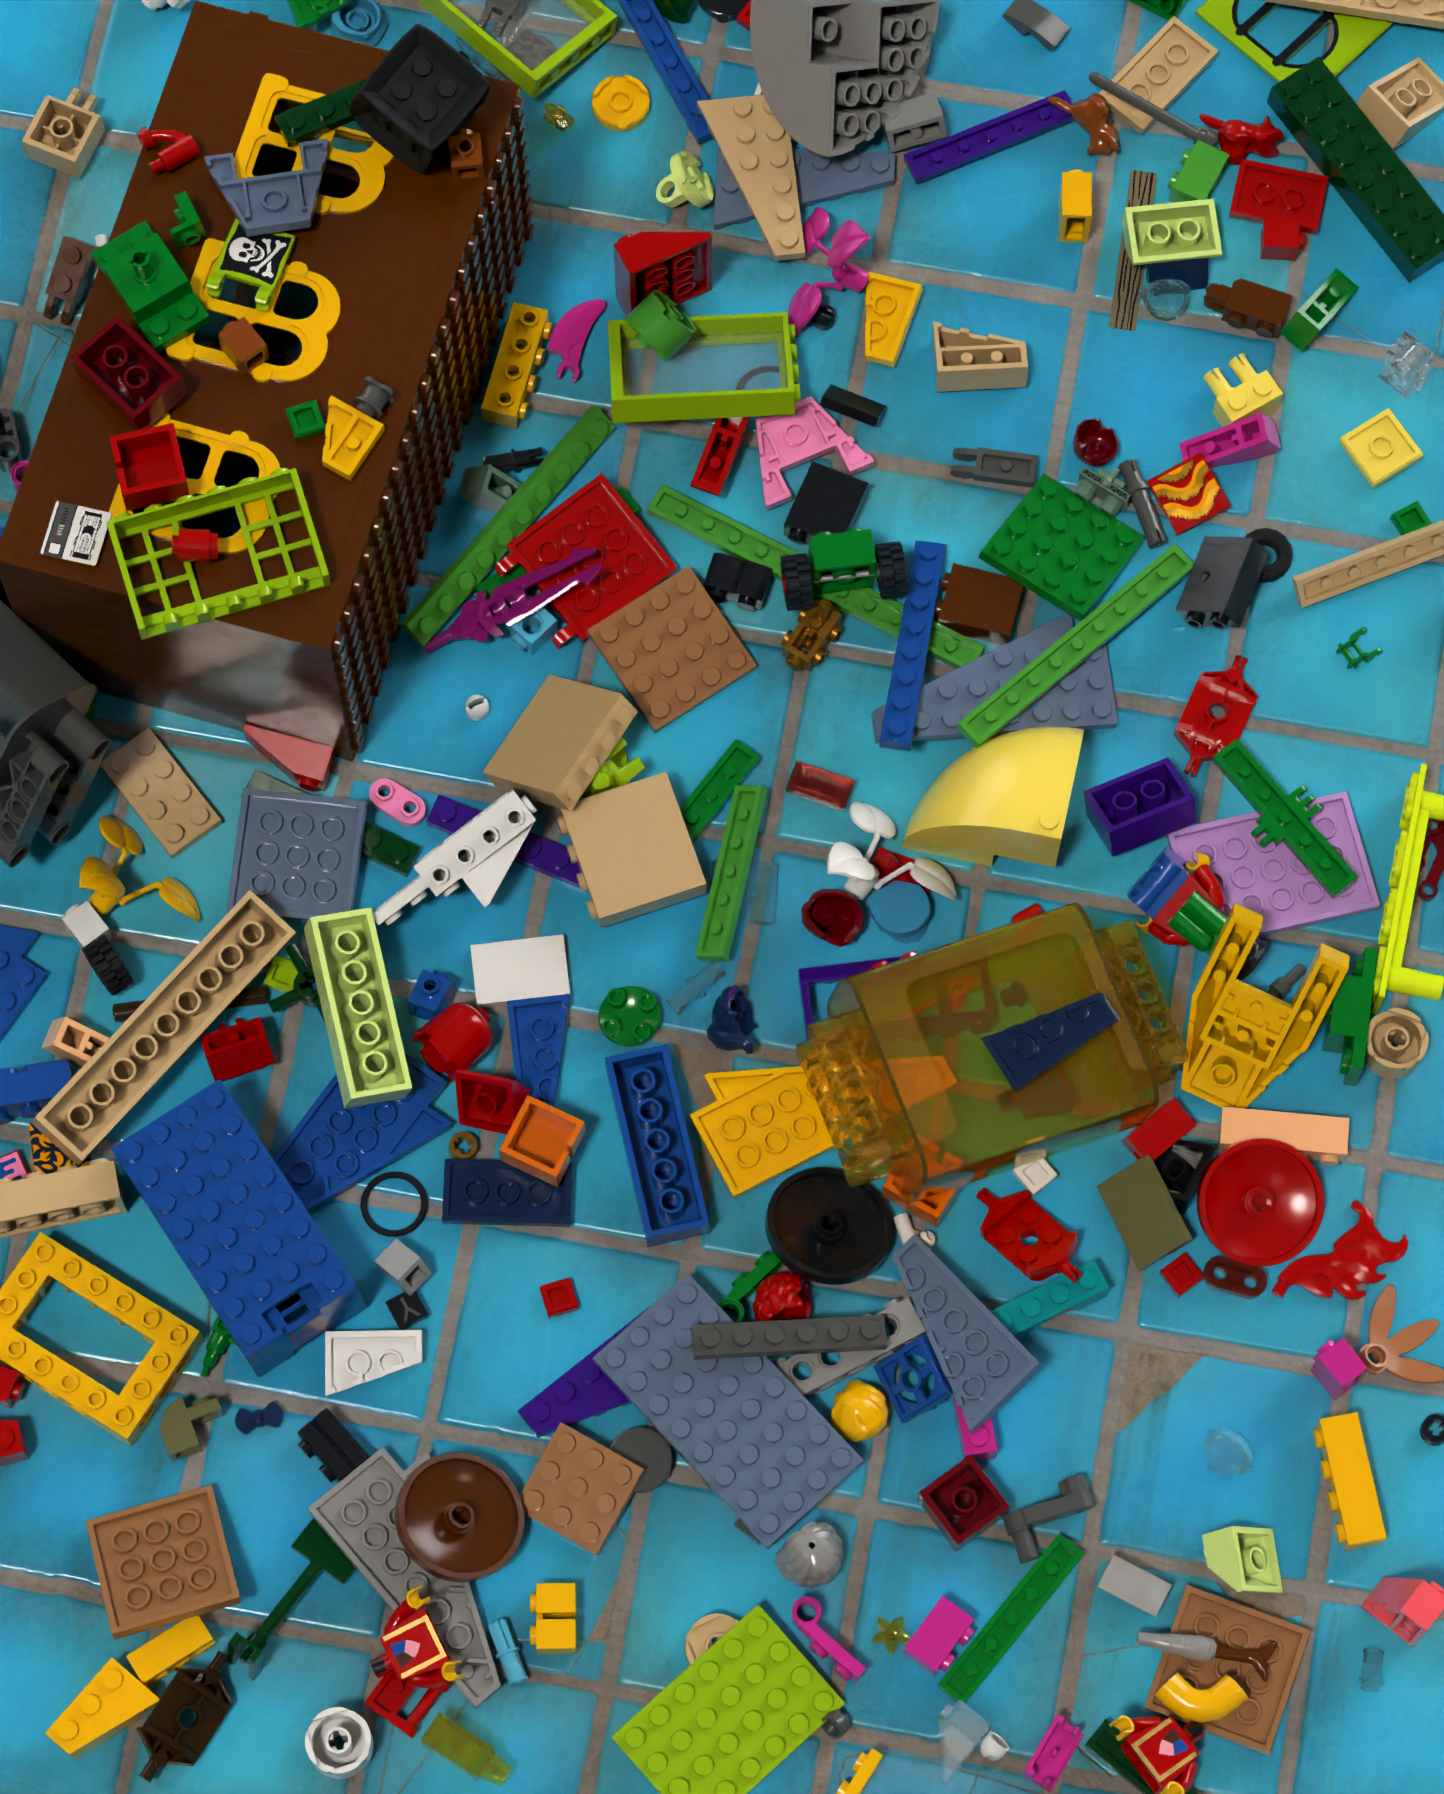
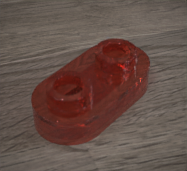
[1203,1256,1267,1299]

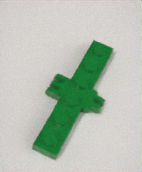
[1212,739,1358,899]

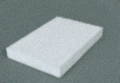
[470,934,571,1008]

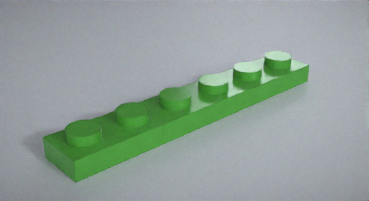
[695,785,767,962]

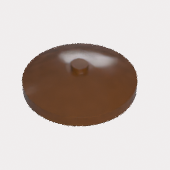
[395,1452,524,1583]

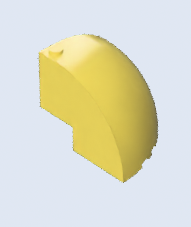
[901,726,1084,868]

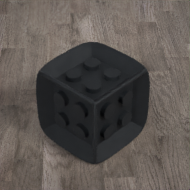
[349,24,491,174]

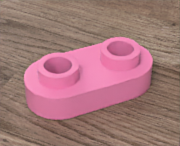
[369,778,426,828]

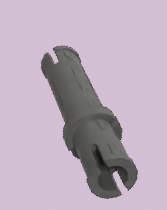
[1118,459,1167,549]

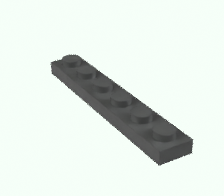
[691,1315,887,1360]

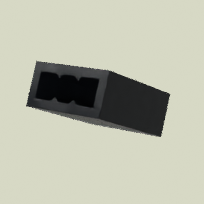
[784,461,869,545]

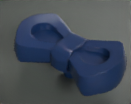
[235,1401,284,1435]

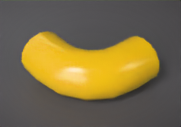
[1155,1672,1248,1723]

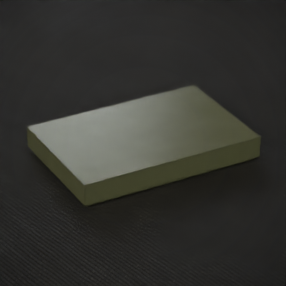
[1096,1156,1193,1271]

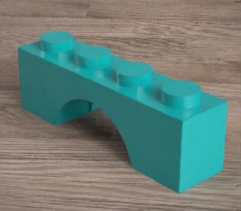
[990,1260,1110,1340]

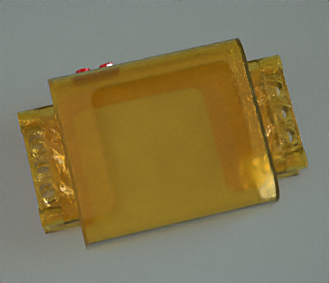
[796,902,1188,1204]

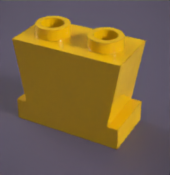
[1058,170,1092,242]

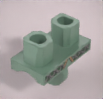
[1074,467,1131,519]

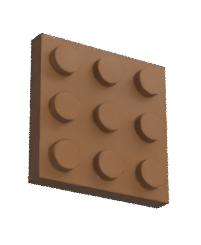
[519,1422,646,1555]

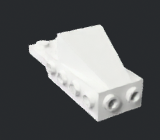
[372,789,537,926]

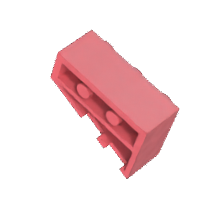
[1361,1577,1444,1647]

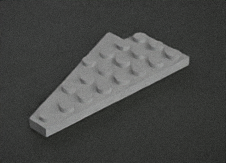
[307,1447,501,1709]

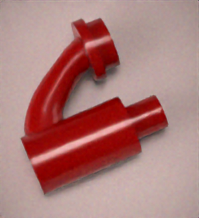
[136,126,201,175]

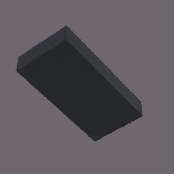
[820,384,886,427]

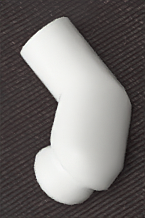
[893,1213,935,1249]

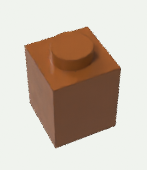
[218,317,269,376]

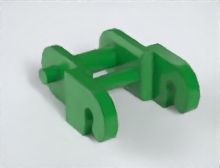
[1336,627,1383,669]

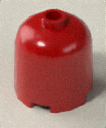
[412,1002,493,1082]

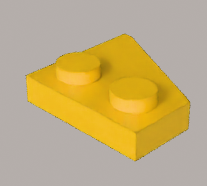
[322,395,385,481]

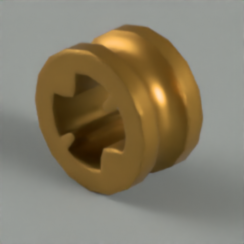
[449,1132,478,1160]

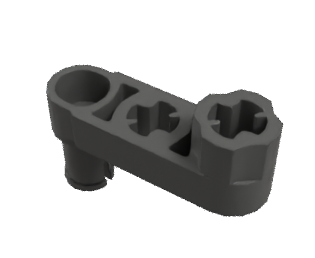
[1002,1475,1095,1564]

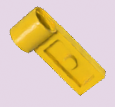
[836,1748,883,1794]

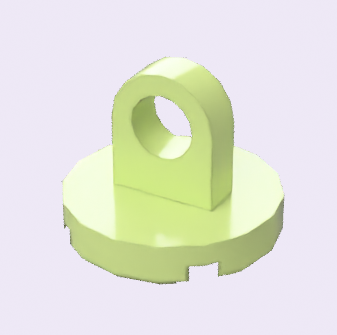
[656,150,714,208]

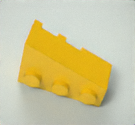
[45,1657,159,1760]

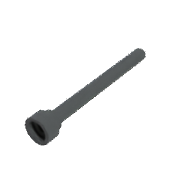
[1089,72,1219,146]

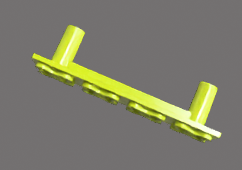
[1370,763,1444,1015]

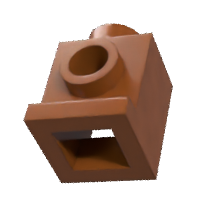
[448,129,485,182]

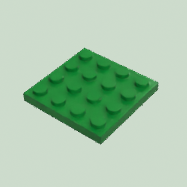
[979,474,1145,621]

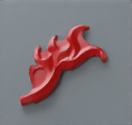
[1271,1201,1408,1300]

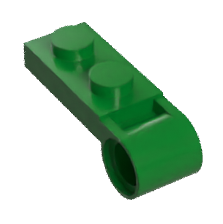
[718,1251,785,1323]

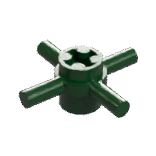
[268,943,325,1022]

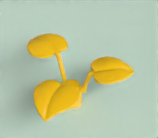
[79,815,201,923]

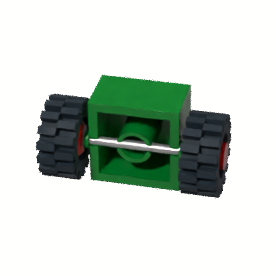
[780,528,908,611]

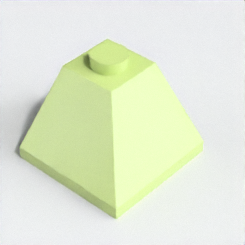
[1202,1526,1283,1594]

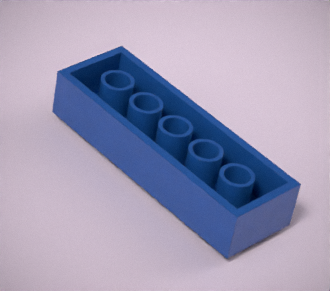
[605,1044,710,1247]

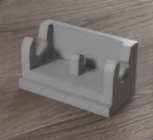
[1097,1554,1172,1617]

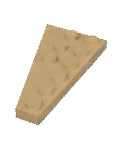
[697,95,805,261]

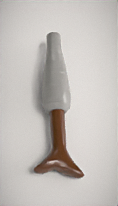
[1136,1631,1277,1682]

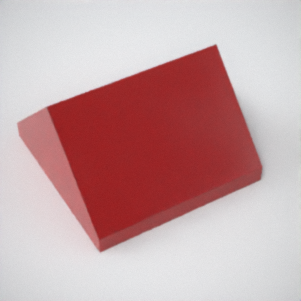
[455,1068,530,1134]

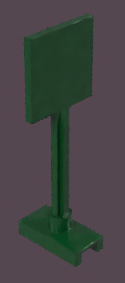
[228,1518,356,1680]

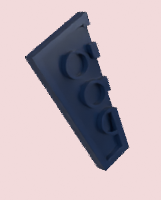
[981,993,1121,1092]

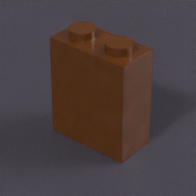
[934,563,1024,646]

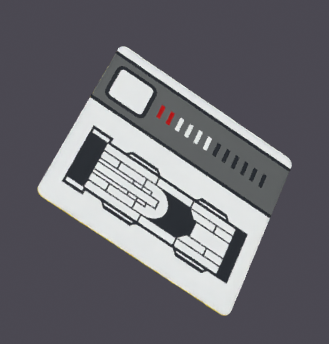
[40,501,112,566]

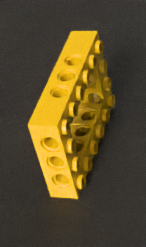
[0,1232,204,1447]

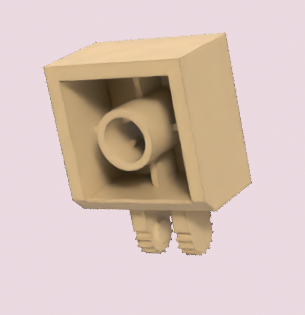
[22,87,105,179]

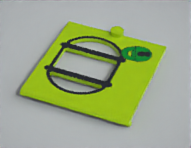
[1195,0,1394,83]

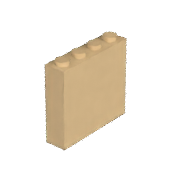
[482,674,638,811]
[556,772,707,928]

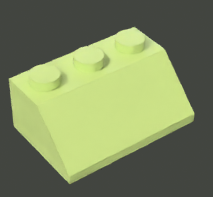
[1121,198,1222,265]

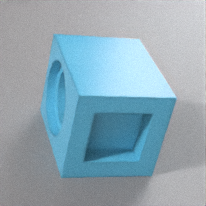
[510,607,558,656]

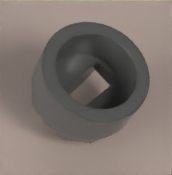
[821,1709,850,1739]

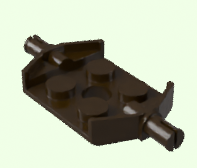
[136,1651,233,1783]

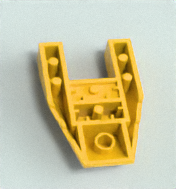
[1181,903,1350,1108]

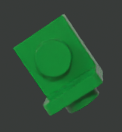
[170,191,206,248]

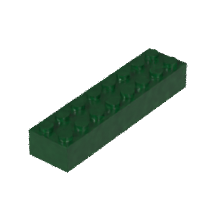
[1267,57,1444,283]

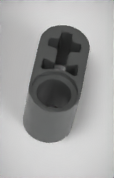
[0,408,24,473]

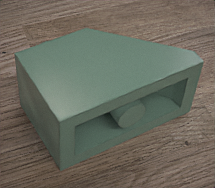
[458,464,522,513]

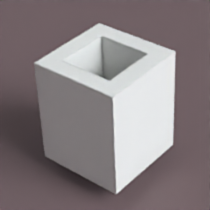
[62,901,113,949]

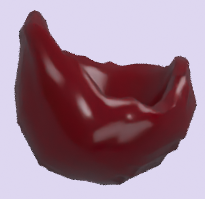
[801,889,864,947]

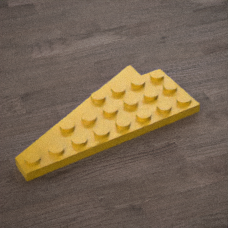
[689,1056,957,1199]

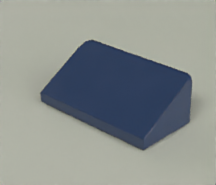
[1146,258,1208,294]

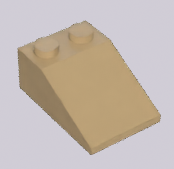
[1356,57,1444,150]

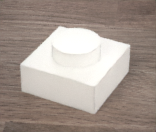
[1012,1151,1058,1197]

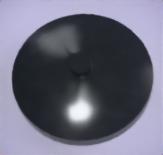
[765,1167,893,1285]

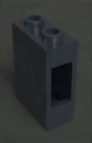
[1176,536,1269,629]

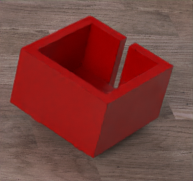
[109,423,190,511]

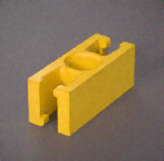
[126,1615,216,1688]

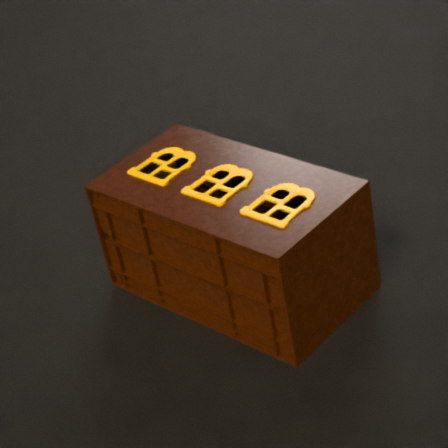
[0,0,534,761]

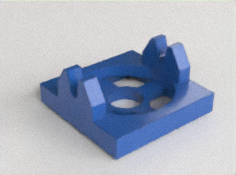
[873,1335,954,1423]

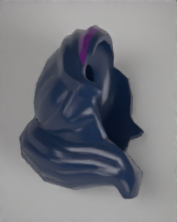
[707,984,757,1054]

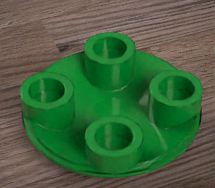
[598,986,661,1047]

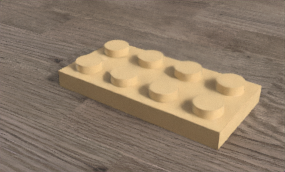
[1099,16,1219,135]
[100,728,222,859]

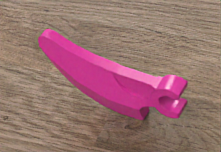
[547,299,606,383]

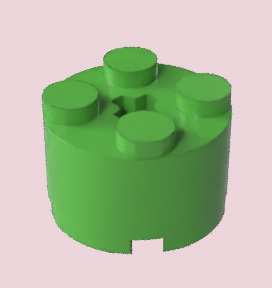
[624,289,697,362]

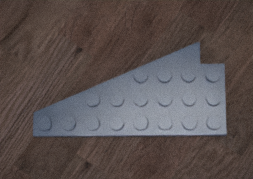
[871,614,1118,744]

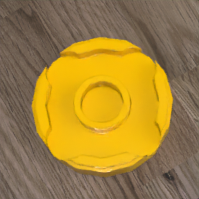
[591,75,650,132]

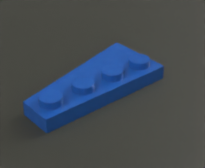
[507,994,570,1107]

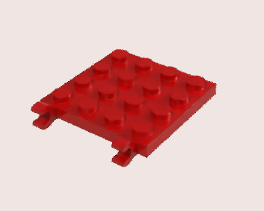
[494,473,677,650]

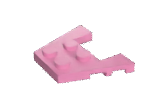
[756,396,874,510]

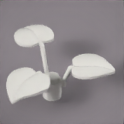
[827,801,957,901]

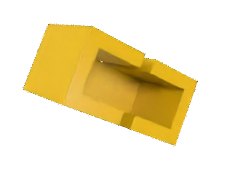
[530,1583,576,1654]

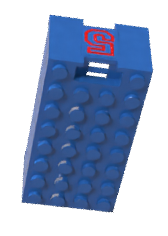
[111,1079,366,1378]

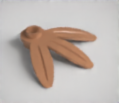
[1357,1285,1444,1384]

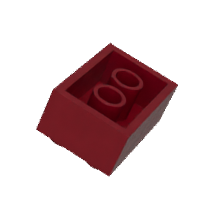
[70,315,188,431]

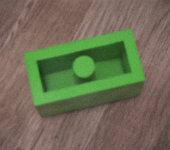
[1168,140,1230,203]

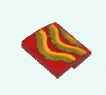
[1146,452,1230,535]

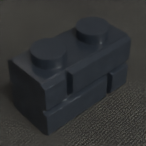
[297,1408,369,1483]

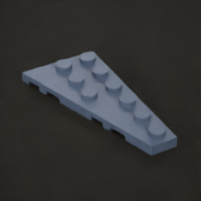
[714,146,895,231]
[892,1234,1043,1434]

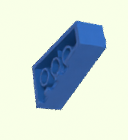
[0,1059,73,1125]

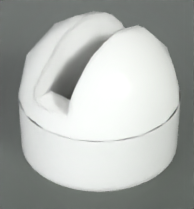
[465,694,490,721]
[980,1731,1010,1761]

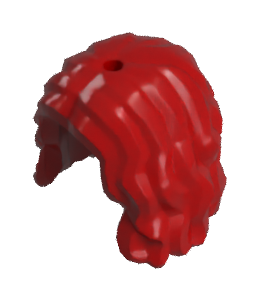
[753,1271,811,1322]

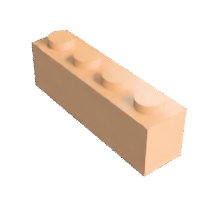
[1217,1107,1349,1166]

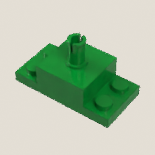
[91,221,211,353]
[1322,947,1378,1086]

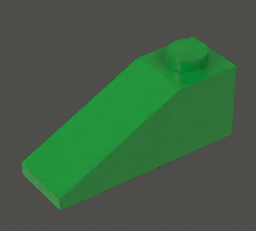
[1279,268,1359,352]

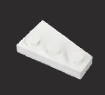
[325,1330,423,1397]

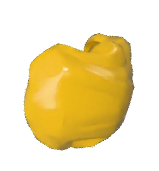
[830,1380,889,1442]

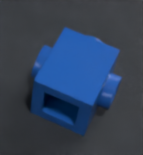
[407,969,455,1021]

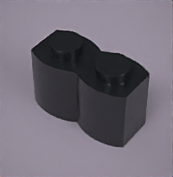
[703,553,772,611]

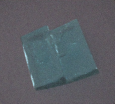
[710,858,779,925]

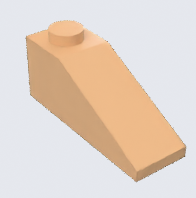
[41,1016,109,1067]

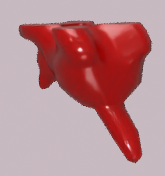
[1199,113,1283,165]

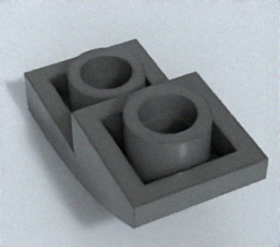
[1002,0,1070,51]

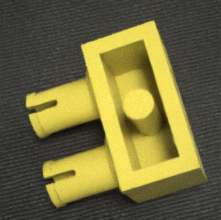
[1203,353,1283,427]

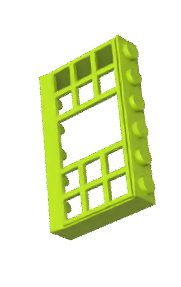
[106,468,331,640]

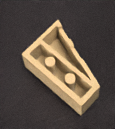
[932,321,1028,392]

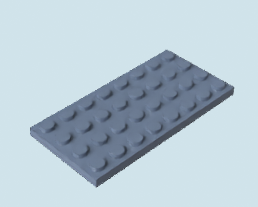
[592,1273,864,1550]

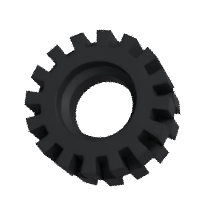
[82,935,134,996]

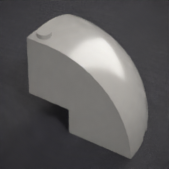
[750,0,940,157]

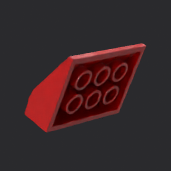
[614,232,712,316]

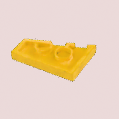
[865,271,923,367]

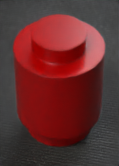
[172,529,218,562]

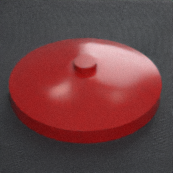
[1197,1138,1324,1266]

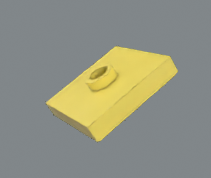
[1338,408,1424,489]

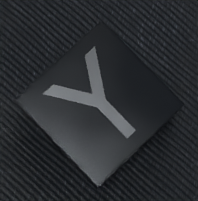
[385,1291,429,1330]

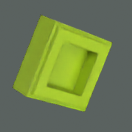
[263,956,298,994]

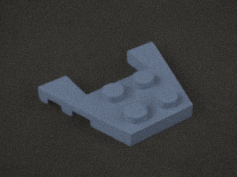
[204,139,329,237]

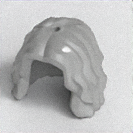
[774,1522,844,1589]

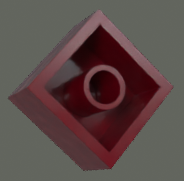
[917,1455,1010,1552]

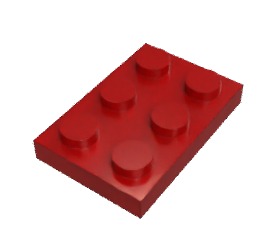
[1229,159,1329,234]

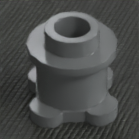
[353,376,395,419]

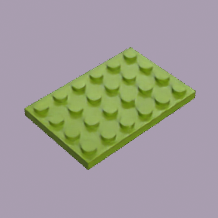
[611,1604,846,1794]

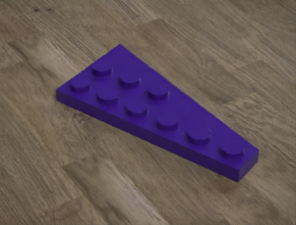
[518,1303,654,1438]

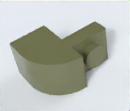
[160,1396,224,1462]

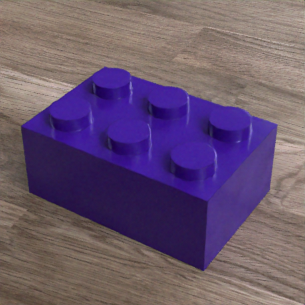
[1083,757,1197,857]

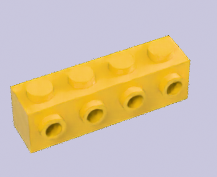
[481,302,553,429]
[1312,1412,1387,1551]

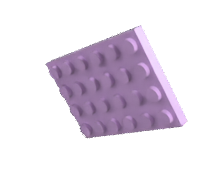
[1166,791,1381,937]

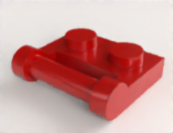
[364,1670,451,1739]

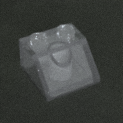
[936,1700,991,1785]

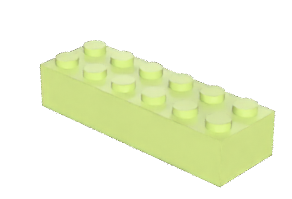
[304,907,412,1108]

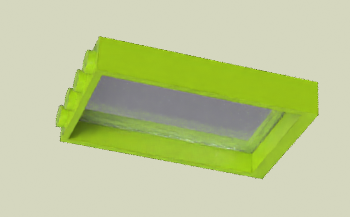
[416,0,618,99]
[608,312,801,423]

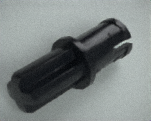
[483,447,544,473]

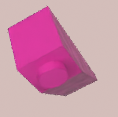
[1179,412,1281,468]

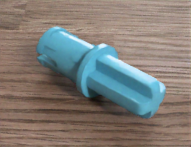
[489,1619,529,1686]

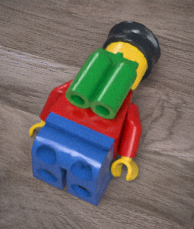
[1127,846,1267,980]

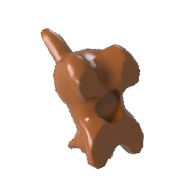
[1047,93,1120,156]

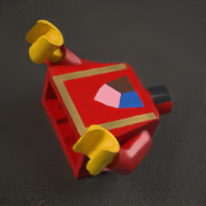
[370,1585,465,1689]
[1109,1715,1204,1794]

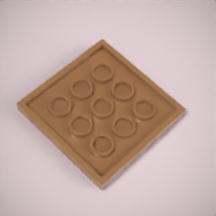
[586,566,757,733]
[86,1485,242,1640]
[1143,1585,1311,1755]

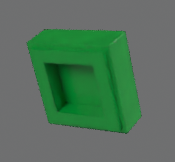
[285,399,326,442]
[1390,501,1432,536]

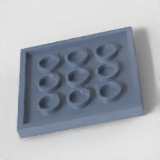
[227,788,368,921]

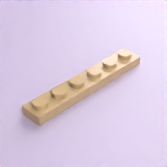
[1292,520,1444,608]

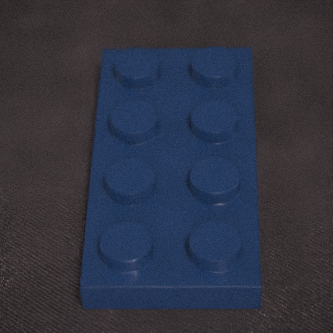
[442,1159,572,1227]

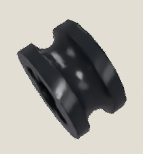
[1419,1414,1444,1446]

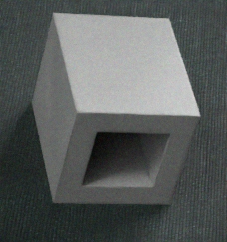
[374,1239,432,1296]

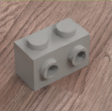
[881,92,947,153]

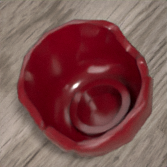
[1072,418,1119,467]

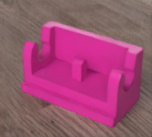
[1022,1714,1083,1793]

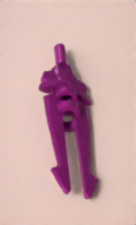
[422,548,603,653]

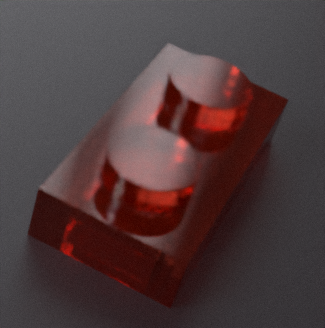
[786,760,855,812]

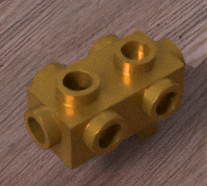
[781,599,843,671]

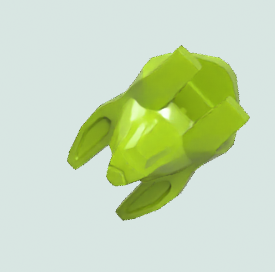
[581,736,645,799]

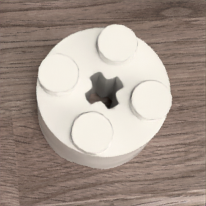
[305,1707,374,1779]

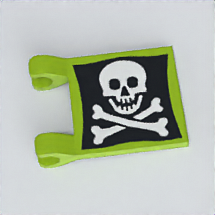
[206,218,296,312]

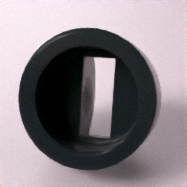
[812,304,836,330]

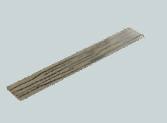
[1109,170,1157,331]

